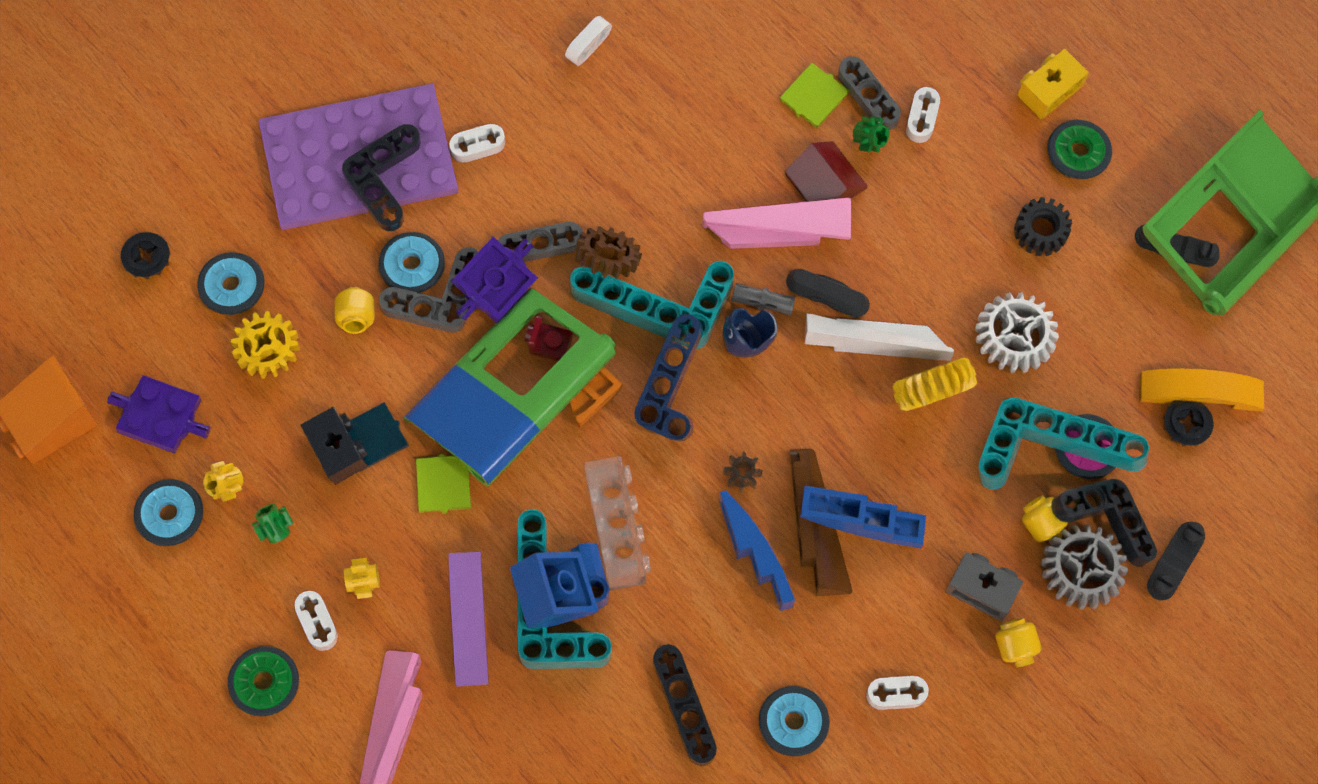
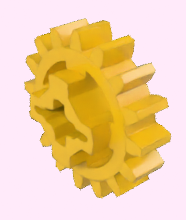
[231,311,300,379]

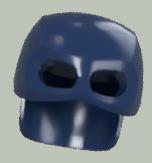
[722,308,777,358]

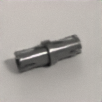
[732,283,795,316]

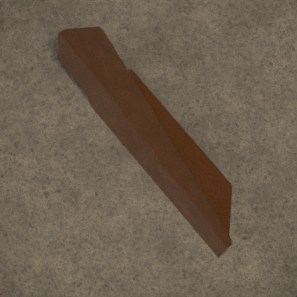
[790,449,852,596]

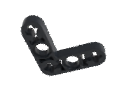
[342,124,421,231]
[1051,479,1157,567]

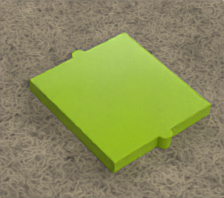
[780,63,849,128]
[416,454,471,514]

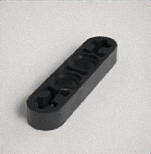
[653,644,717,766]

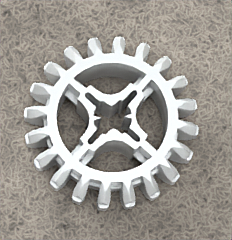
[975,292,1059,374]

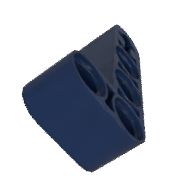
[634,314,703,441]

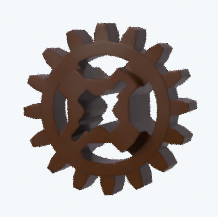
[575,226,642,279]

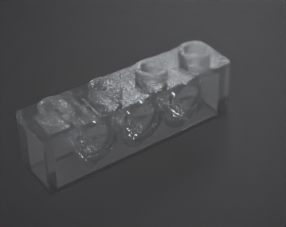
[584,456,651,591]

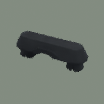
[1135,225,1220,267]
[786,269,870,318]
[1147,522,1205,600]

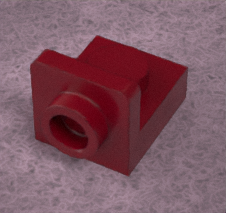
[525,316,573,361]

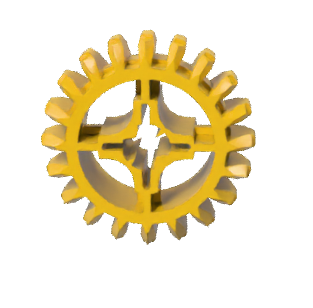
[892,358,977,411]

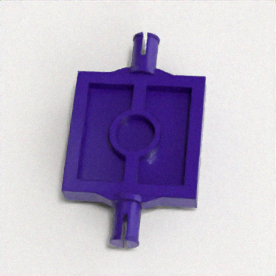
[451,237,538,323]
[107,375,211,454]

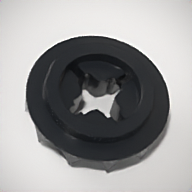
[121,232,171,279]
[1163,400,1214,447]

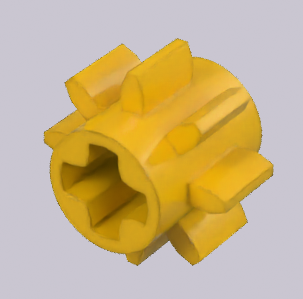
[203,461,243,502]
[344,557,380,599]

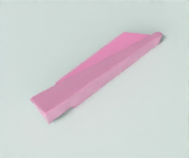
[702,198,851,249]
[360,650,423,784]

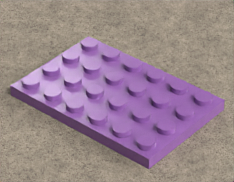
[258,83,458,230]

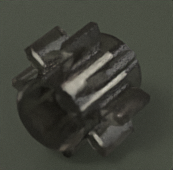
[723,451,763,493]

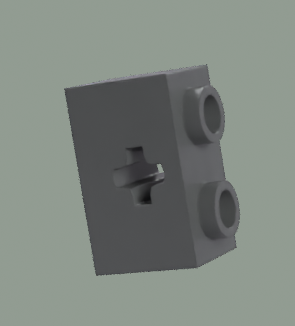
[945,552,1024,621]

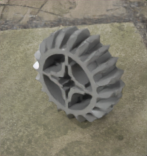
[1041,524,1128,609]

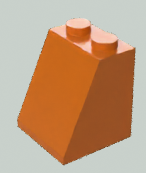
[0,355,98,465]

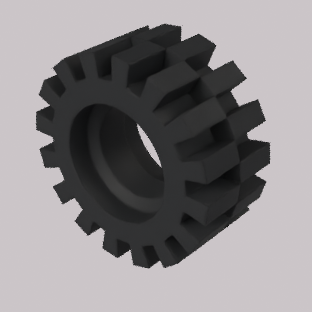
[1014,197,1072,256]

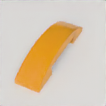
[1140,368,1264,412]

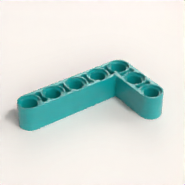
[570,261,734,349]
[979,397,1149,490]
[518,509,612,669]

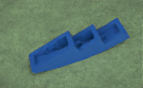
[800,486,926,549]
[719,491,795,611]

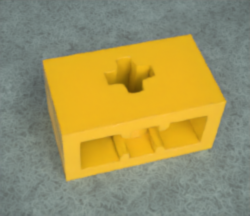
[1017,49,1089,120]

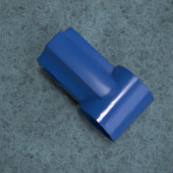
[570,543,609,610]

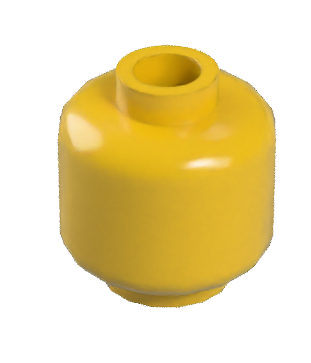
[334,287,375,334]
[1022,495,1068,542]
[995,618,1042,668]

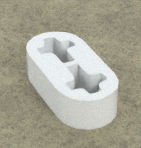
[565,16,612,66]
[906,87,940,143]
[449,124,505,163]
[294,591,338,651]
[866,676,929,710]

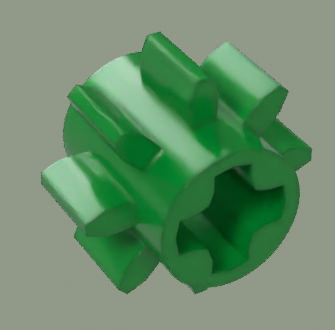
[853,116,889,153]
[252,504,293,543]

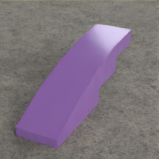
[448,551,489,686]

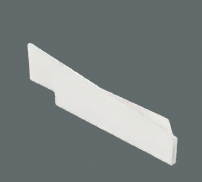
[804,313,954,361]

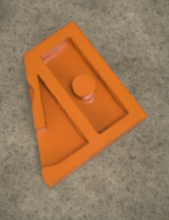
[570,367,623,428]

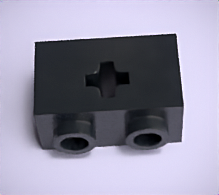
[301,406,368,485]

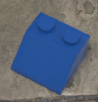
[510,552,599,628]

